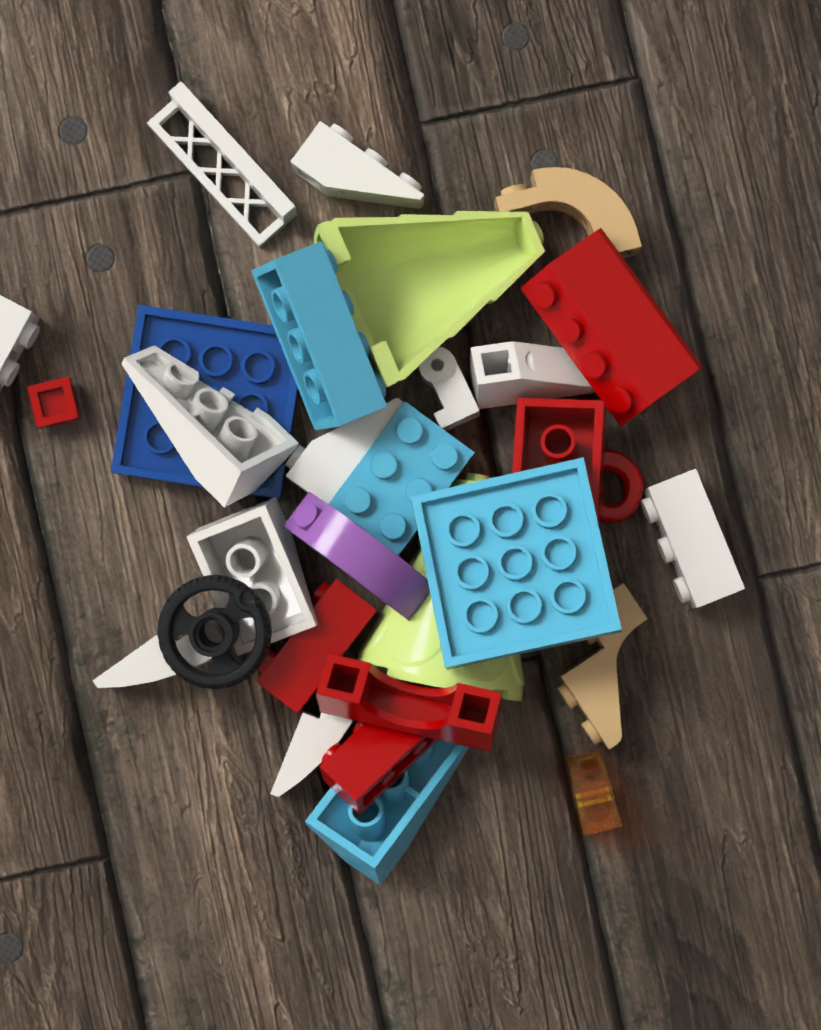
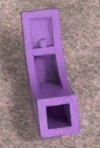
[283,491,430,621]

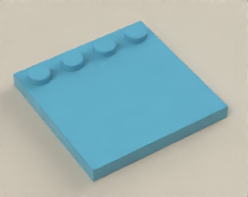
[411,457,622,670]

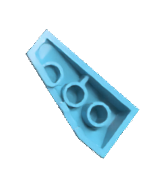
[305,740,469,886]

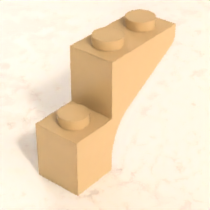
[557,583,647,750]

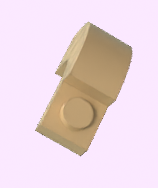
[494,167,642,258]

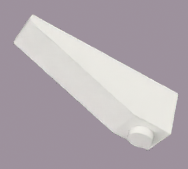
[122,345,299,507]

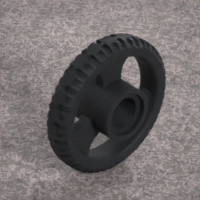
[157,575,272,689]

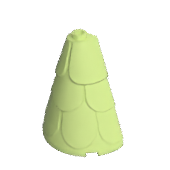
[314,211,545,388]
[357,473,525,702]

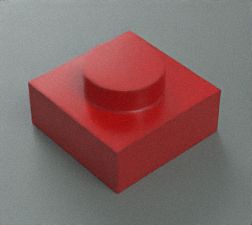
[27,376,81,429]

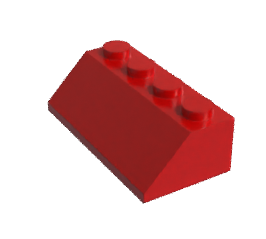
[520,228,703,427]

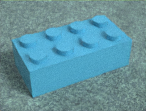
[251,241,387,430]
[303,401,475,581]

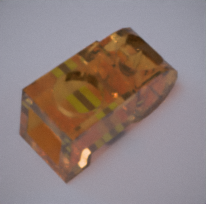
[566,750,622,836]

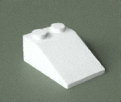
[187,497,318,656]

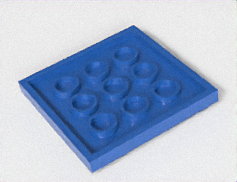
[111,305,298,500]

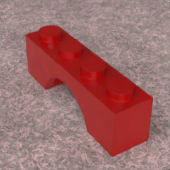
[316,653,502,752]

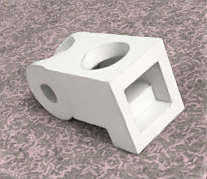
[419,347,480,432]

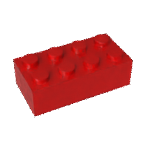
[512,398,607,529]

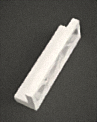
[147,81,297,248]

